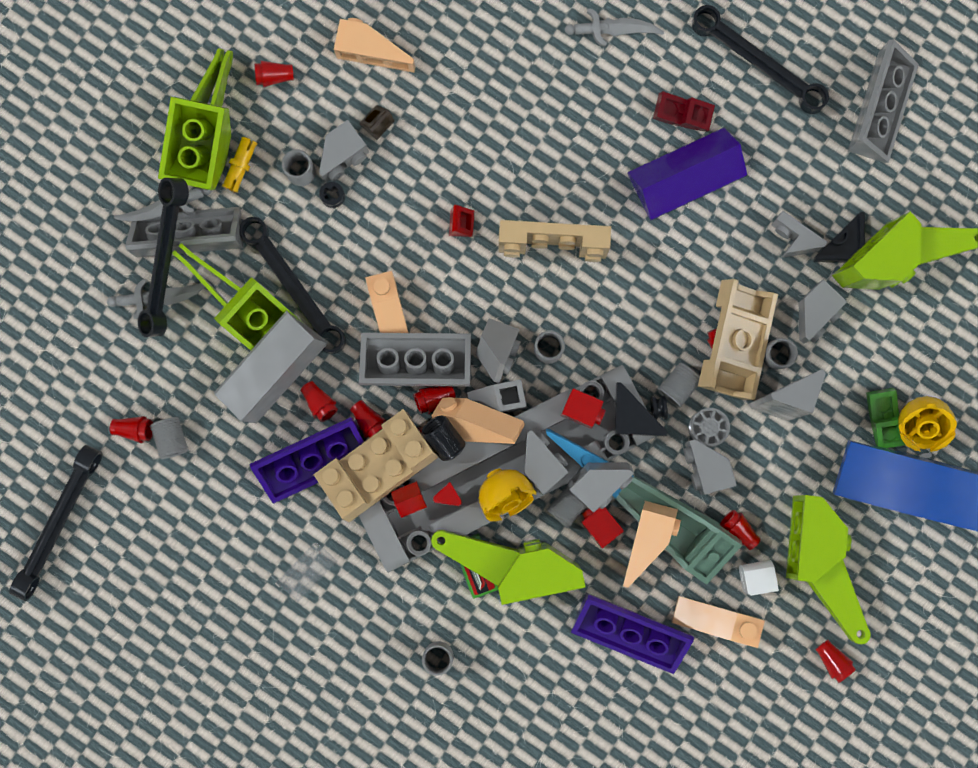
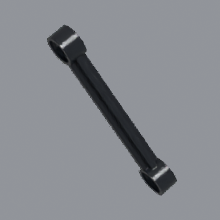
[692,5,829,114]
[138,178,189,337]
[239,217,346,354]
[9,445,103,601]

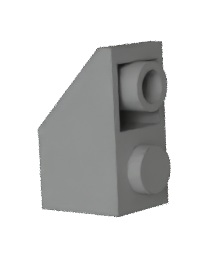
[319,120,369,183]
[798,279,847,344]
[476,318,521,383]
[467,379,526,413]
[524,430,569,495]
[683,440,737,495]
[568,462,634,513]

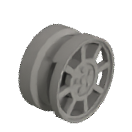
[688,408,730,447]

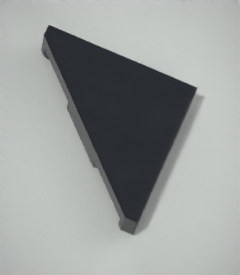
[814,212,865,262]
[615,382,667,436]

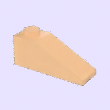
[334,18,415,73]
[365,271,409,333]
[431,397,525,444]
[623,501,681,588]
[671,596,765,648]

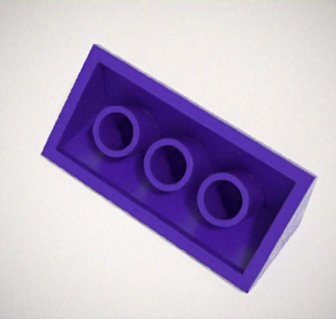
[627,128,747,221]
[249,417,365,504]
[571,592,694,674]

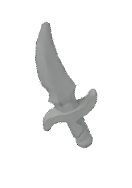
[565,8,664,47]
[113,188,212,222]
[107,279,205,319]

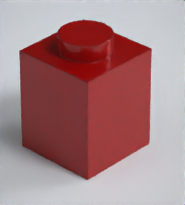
[561,388,606,429]
[580,507,624,549]

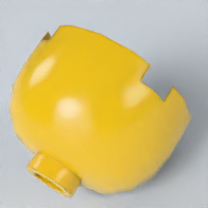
[898,396,957,452]
[479,468,537,521]

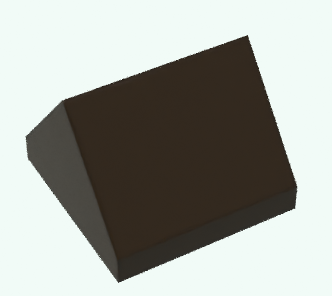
[360,105,394,140]

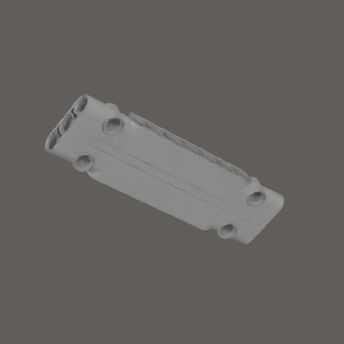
[359,365,656,573]

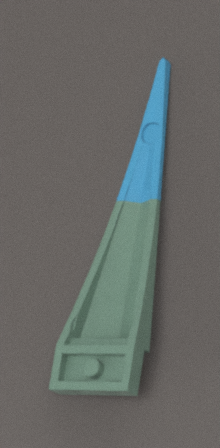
[546,429,742,584]

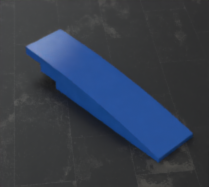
[832,440,978,532]

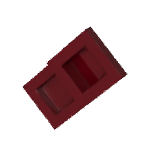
[653,91,715,132]

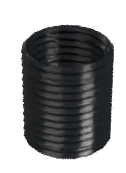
[421,415,466,461]

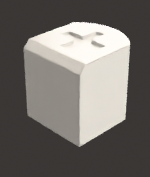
[739,560,779,596]

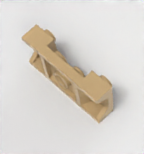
[499,220,611,262]
[698,279,778,400]
[313,409,438,522]

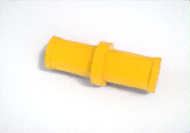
[221,137,258,193]

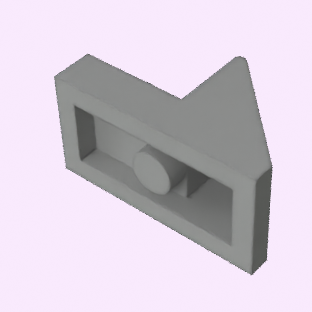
[772,211,828,258]

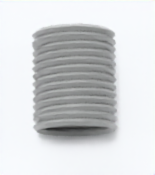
[282,149,316,186]
[534,330,565,364]
[764,338,798,370]
[658,363,700,407]
[150,417,189,459]
[547,485,587,528]
[422,641,454,676]

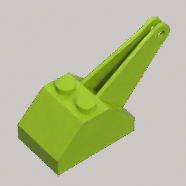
[158,48,233,190]
[832,211,978,290]
[172,243,303,350]
[786,495,871,644]
[431,530,586,605]

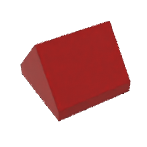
[449,205,474,237]
[391,481,427,518]
[433,482,462,506]

